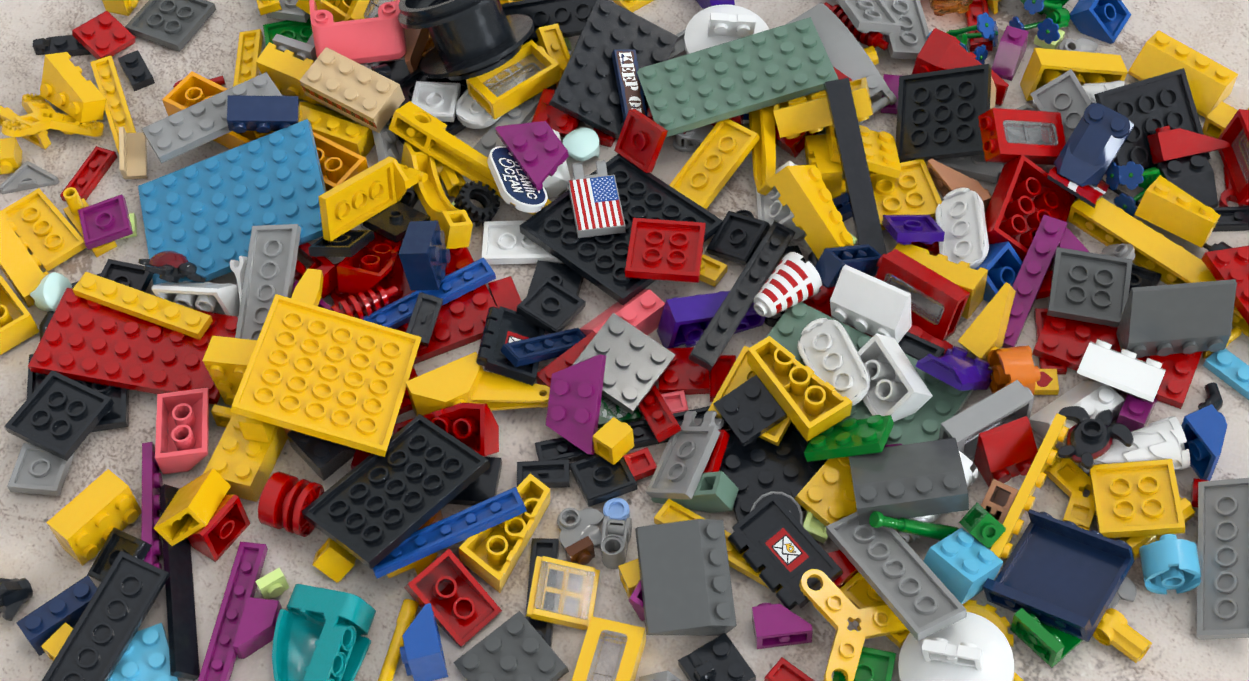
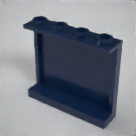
[983,509,1134,642]

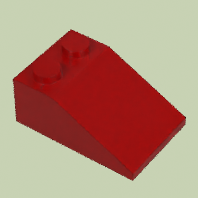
[404,549,502,647]

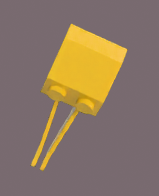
[406,352,550,416]

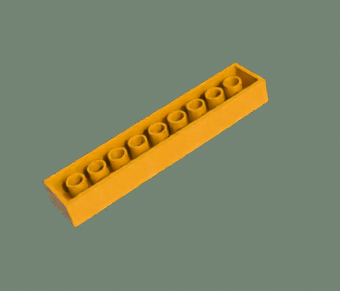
[162,71,368,192]

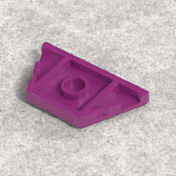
[495,121,569,191]
[546,354,606,455]

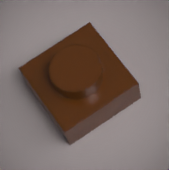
[565,536,595,565]

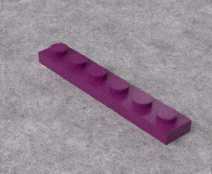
[1002,215,1068,348]
[141,442,163,569]
[198,541,268,681]

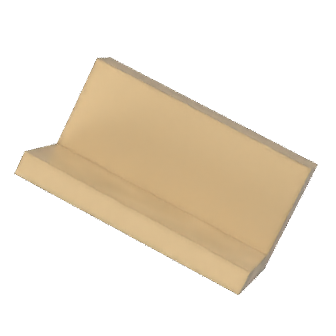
[119,127,147,179]

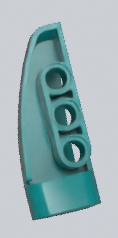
[272,584,376,681]

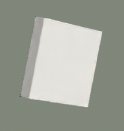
[411,81,461,122]

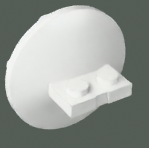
[684,5,769,54]
[898,612,1015,681]

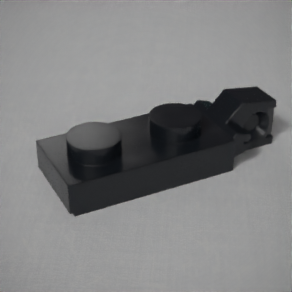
[33,35,92,56]

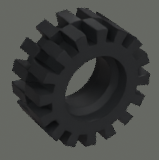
[454,181,500,227]

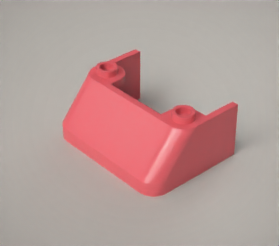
[309,0,407,64]

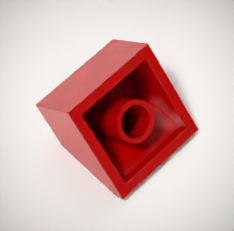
[974,416,1038,487]
[187,494,251,562]

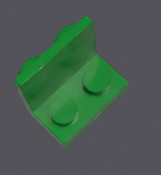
[1010,608,1083,668]

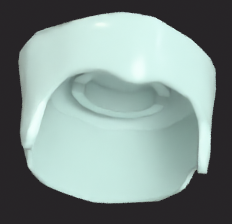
[563,128,600,162]
[30,272,72,311]

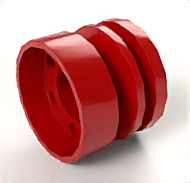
[258,471,325,537]

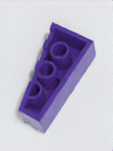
[657,291,766,348]

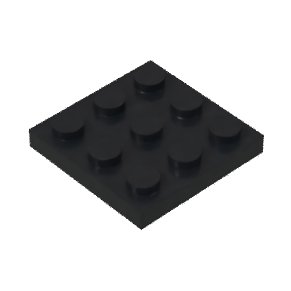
[4,370,114,461]

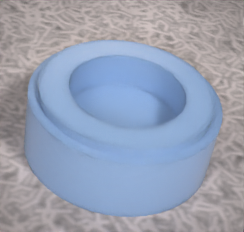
[603,498,630,520]

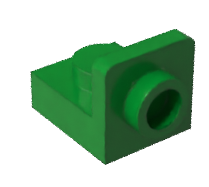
[959,502,1006,548]

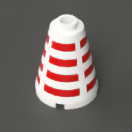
[753,252,822,318]

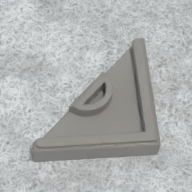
[0,161,59,194]

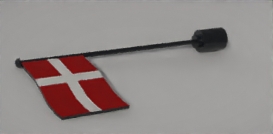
[1047,166,1232,252]

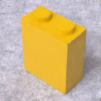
[154,468,231,546]

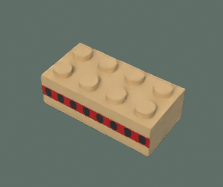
[299,47,405,133]

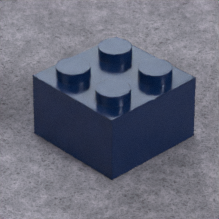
[399,221,451,291]

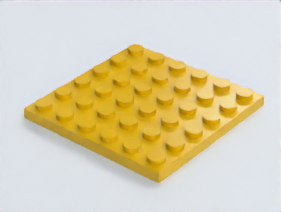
[231,294,422,457]

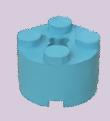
[1139,534,1201,594]

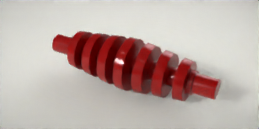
[824,2,889,51]
[330,285,399,320]

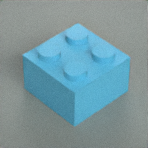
[923,528,1003,604]

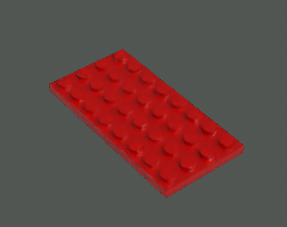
[28,288,238,405]

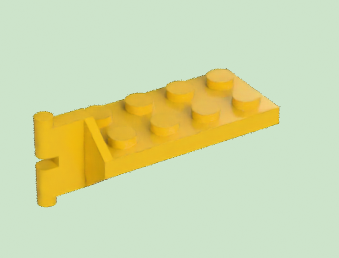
[318,156,428,242]

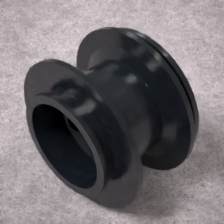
[398,0,534,81]

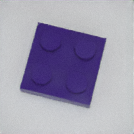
[882,215,945,245]

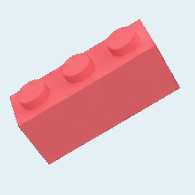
[580,289,665,336]
[155,388,209,475]

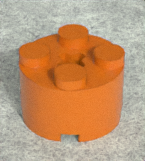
[987,345,1041,395]

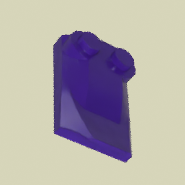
[915,346,992,391]

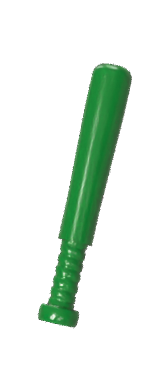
[869,511,959,541]

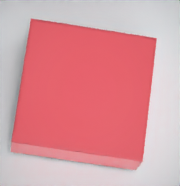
[661,390,688,414]

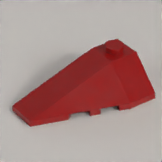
[912,28,1009,106]
[337,232,402,296]
[393,402,499,456]

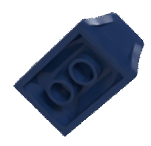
[1054,103,1134,187]

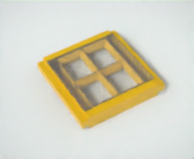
[526,556,600,630]

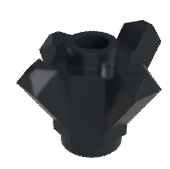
[0,578,33,621]

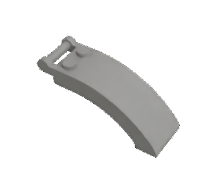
[785,3,897,125]

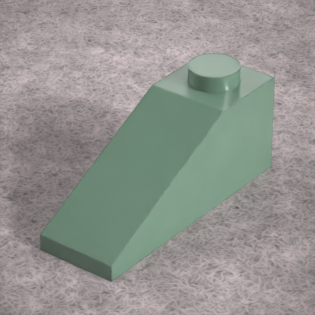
[651,471,739,513]

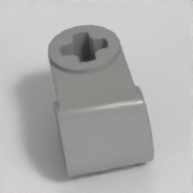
[673,124,714,153]
[600,516,632,569]

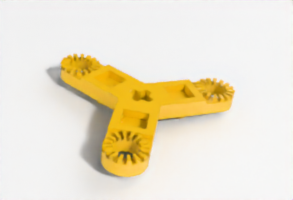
[1,93,104,137]
[1037,446,1095,531]
[799,569,909,681]

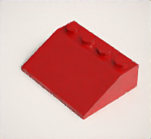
[985,154,1076,269]

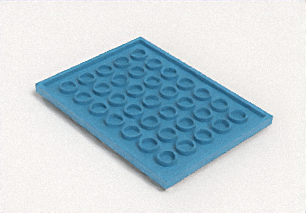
[138,119,326,296]

